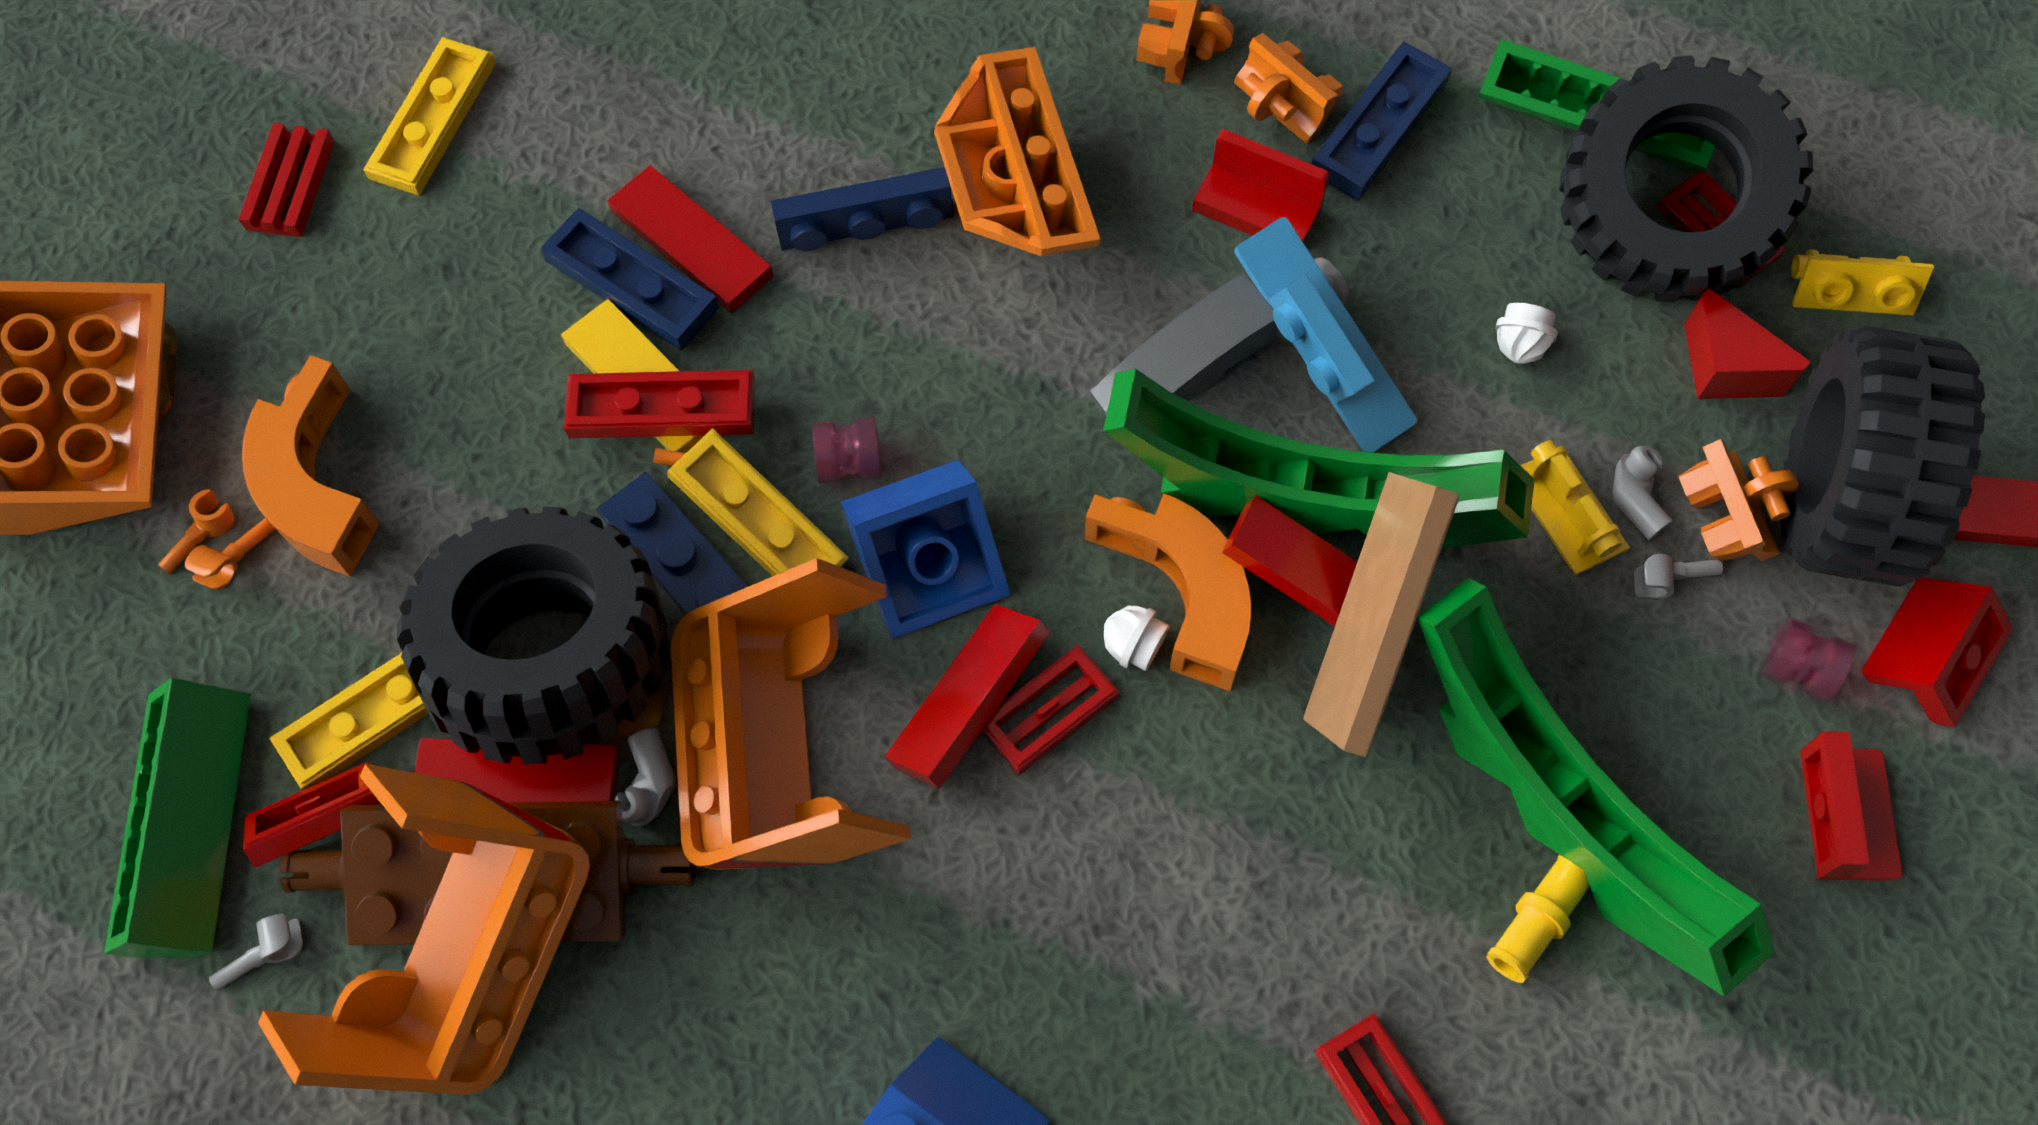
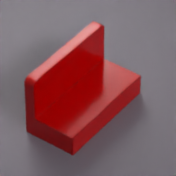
[1192,129,1330,243]
[1862,578,2013,728]
[1800,732,1902,881]

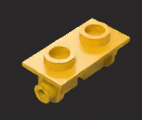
[1791,249,1934,315]
[1521,440,1630,576]

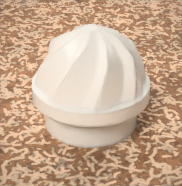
[1495,303,1558,364]
[1104,606,1170,671]

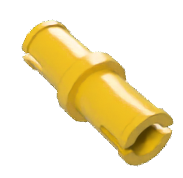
[1486,855,1590,983]

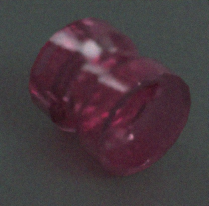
[812,416,882,484]
[1762,617,1856,703]

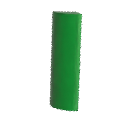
[1478,39,1715,173]
[104,677,251,958]

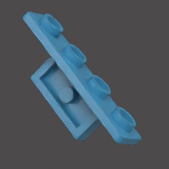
[1234,217,1417,453]

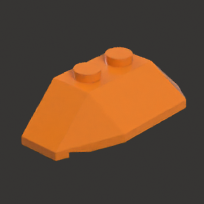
[934,47,1101,256]

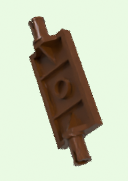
[280,801,696,945]

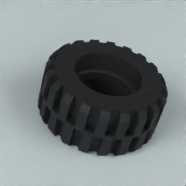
[1559,55,1814,303]
[1781,325,1985,587]
[396,506,669,765]

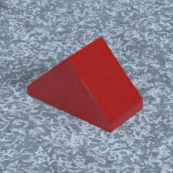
[1684,288,1811,399]

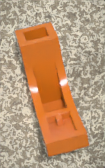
[242,355,380,577]
[1085,493,1251,691]

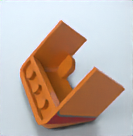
[671,558,911,870]
[258,764,590,1095]

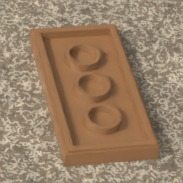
[1303,472,1459,757]

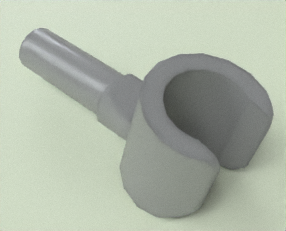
[1634,553,1723,599]
[209,914,303,991]

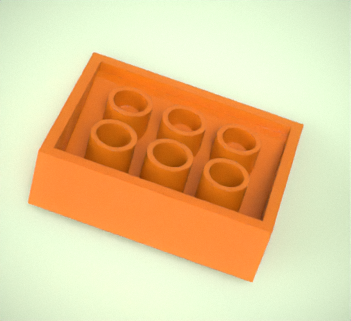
[0,281,167,535]

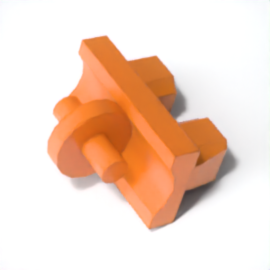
[1137,0,1235,85]
[1234,33,1344,144]
[1679,439,1799,562]

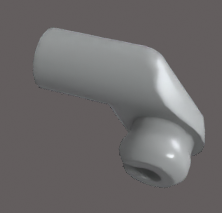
[1612,445,1674,541]
[614,728,677,826]

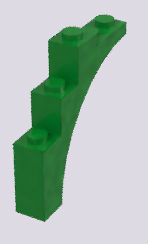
[1103,369,1535,549]
[1417,578,1775,997]

